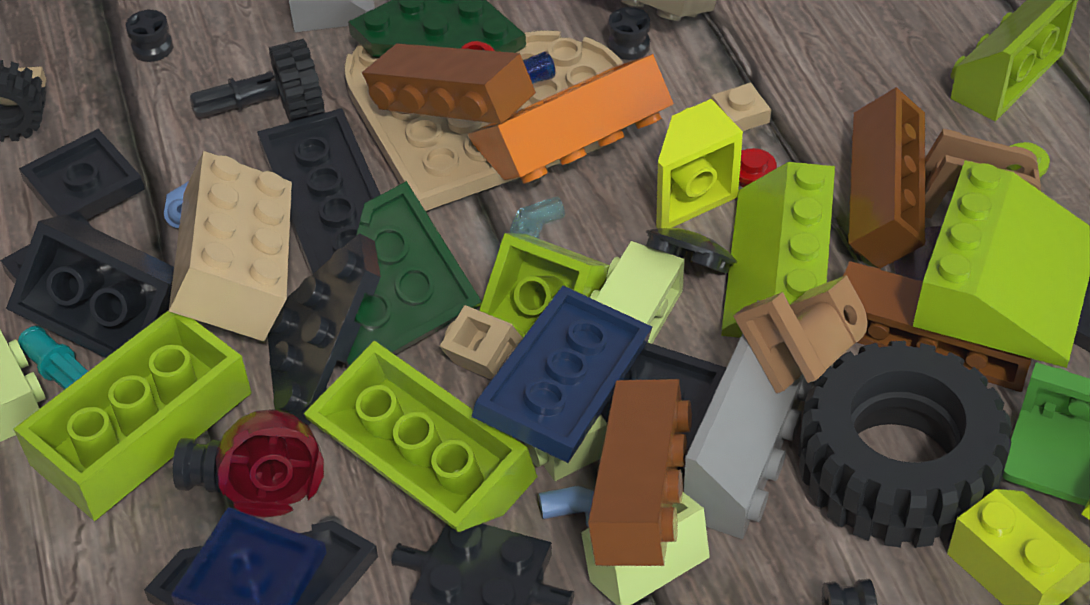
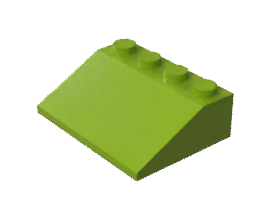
[913,160,1090,368]

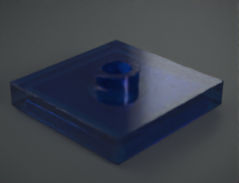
[171,507,327,605]

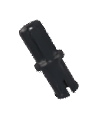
[190,71,279,117]

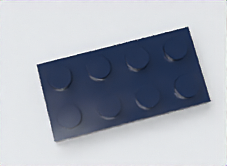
[472,286,653,463]

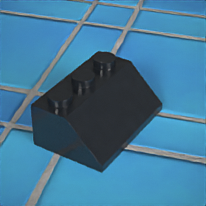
[6,214,174,358]

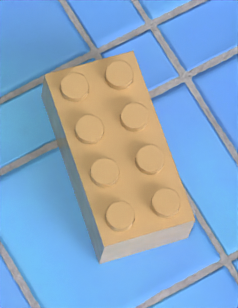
[169,151,292,341]

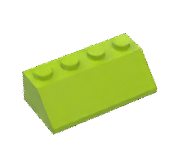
[721,162,835,338]
[304,341,538,532]

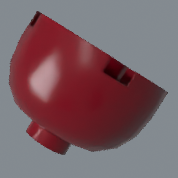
[216,409,324,518]

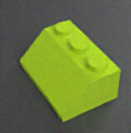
[950,0,1078,122]

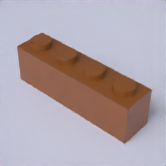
[362,44,536,124]
[848,87,925,269]
[843,261,1032,392]
[588,379,692,566]

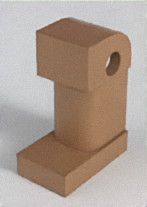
[925,128,1042,219]
[733,275,868,393]

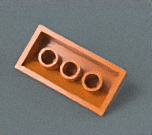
[468,54,674,184]

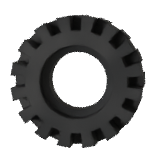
[269,39,325,122]
[0,60,46,142]

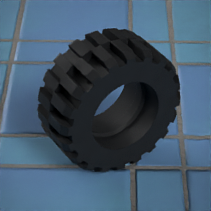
[798,341,1012,548]

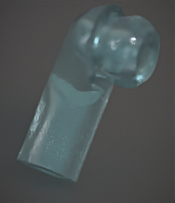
[510,196,565,238]

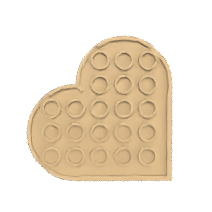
[345,31,623,211]

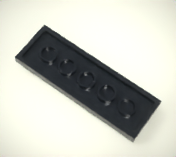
[257,108,381,276]

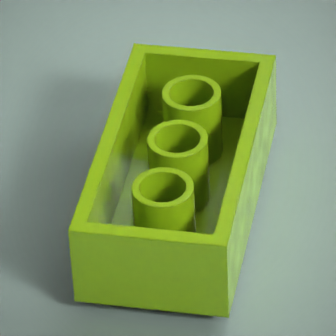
[14,310,252,522]

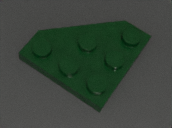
[348,0,526,57]
[345,181,482,368]

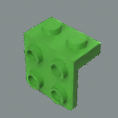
[1002,362,1090,506]

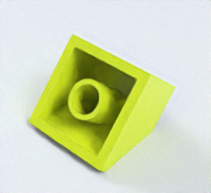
[656,99,743,228]
[947,489,1090,605]

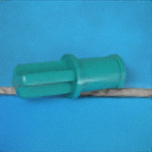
[18,326,88,390]

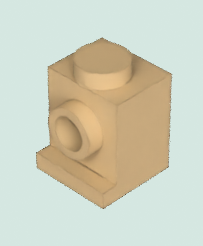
[439,305,523,380]

